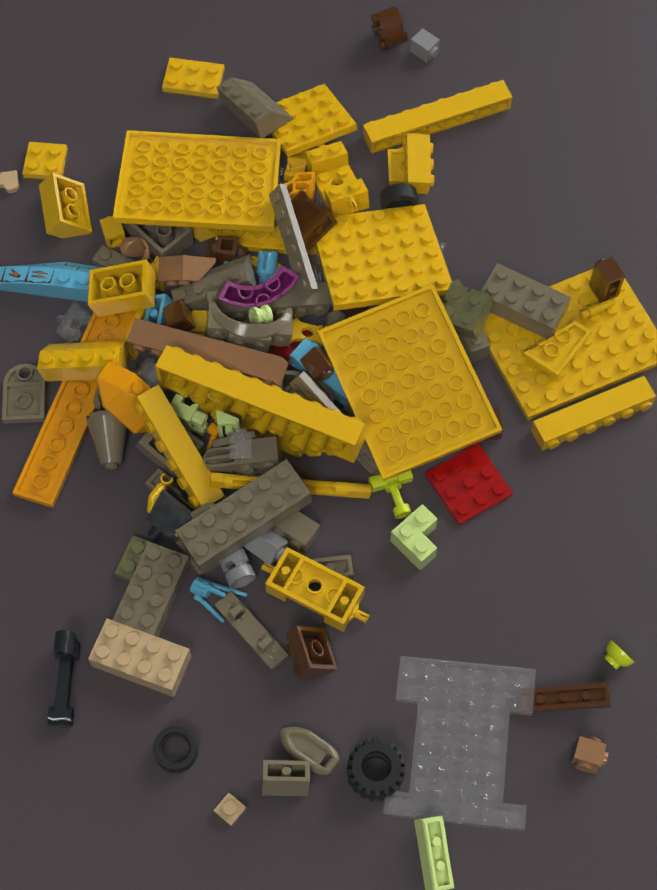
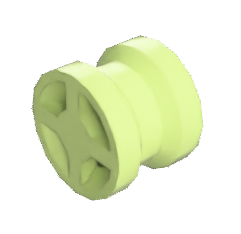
[248,304,273,324]

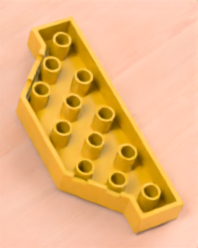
[155,345,365,463]

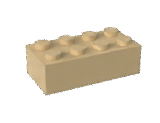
[88,618,192,697]

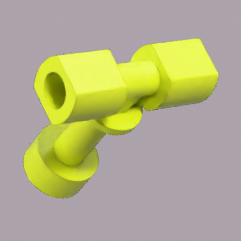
[368,470,413,519]

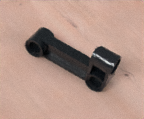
[48,630,81,727]

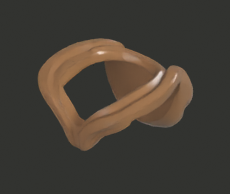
[120,236,154,265]

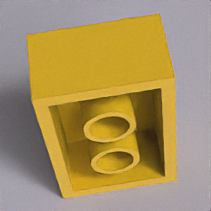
[88,259,156,317]

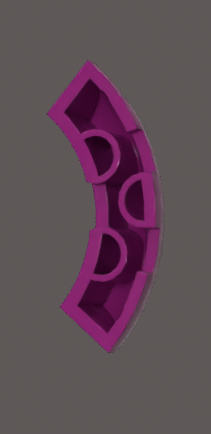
[216,266,299,307]

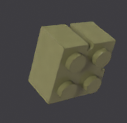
[442,282,493,340]

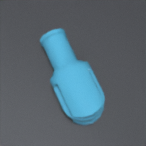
[256,251,278,285]

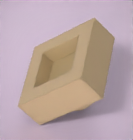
[213,793,247,827]

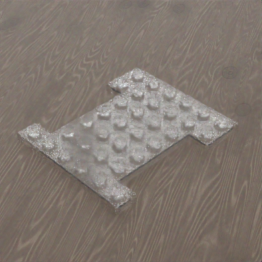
[383,656,536,831]

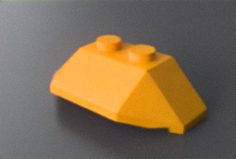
[95,361,151,434]

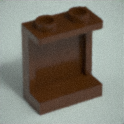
[275,190,338,250]

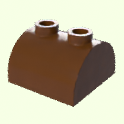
[286,626,338,680]

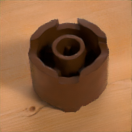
[371,6,408,50]

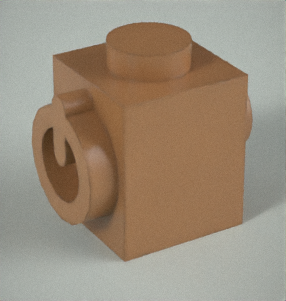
[571,736,609,774]

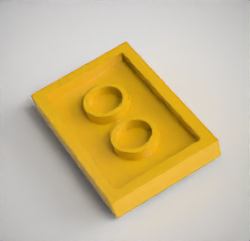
[162,57,225,99]

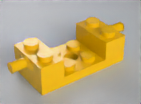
[305,141,369,216]
[261,547,370,632]

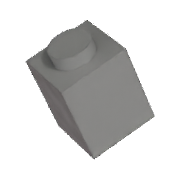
[410,28,440,63]

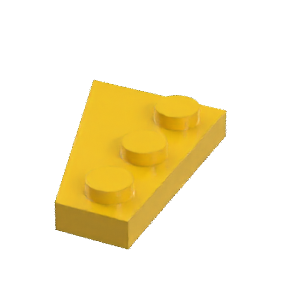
[522,321,592,379]

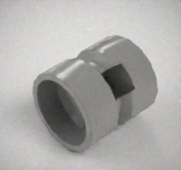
[219,548,256,589]

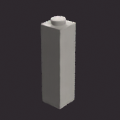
[244,529,288,565]

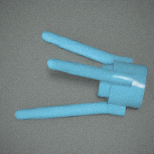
[190,577,247,623]

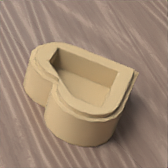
[0,170,19,193]

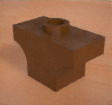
[206,235,247,265]

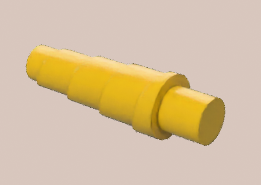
[579,299,615,319]

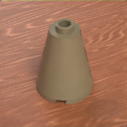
[86,410,127,470]

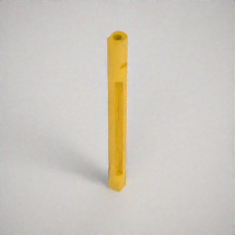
[210,472,371,499]

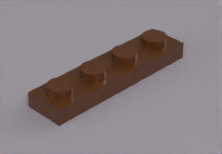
[517,683,611,714]

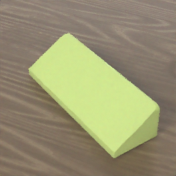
[216,410,241,438]
[414,815,454,890]

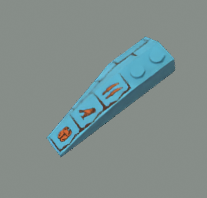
[0,262,103,302]

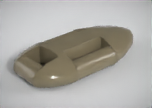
[280,726,339,775]

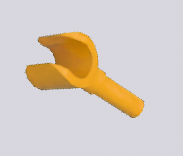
[205,423,219,452]

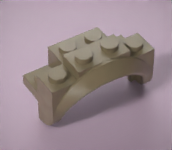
[205,300,292,353]

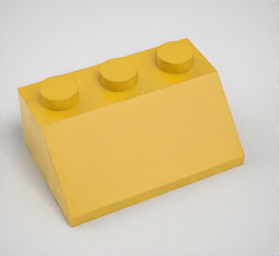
[39,173,92,239]

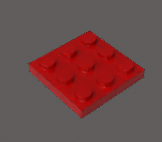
[425,443,513,526]

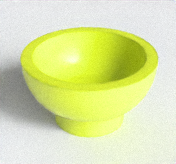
[604,639,634,669]

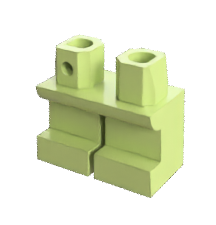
[170,394,209,436]

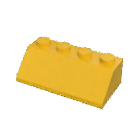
[37,340,129,382]

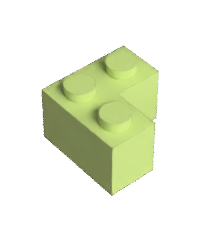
[390,504,438,570]

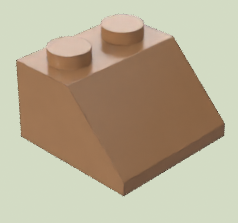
[158,255,216,286]

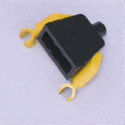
[147,473,196,541]

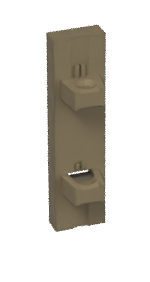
[214,591,289,671]

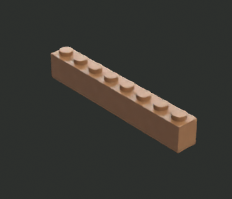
[127,318,289,387]

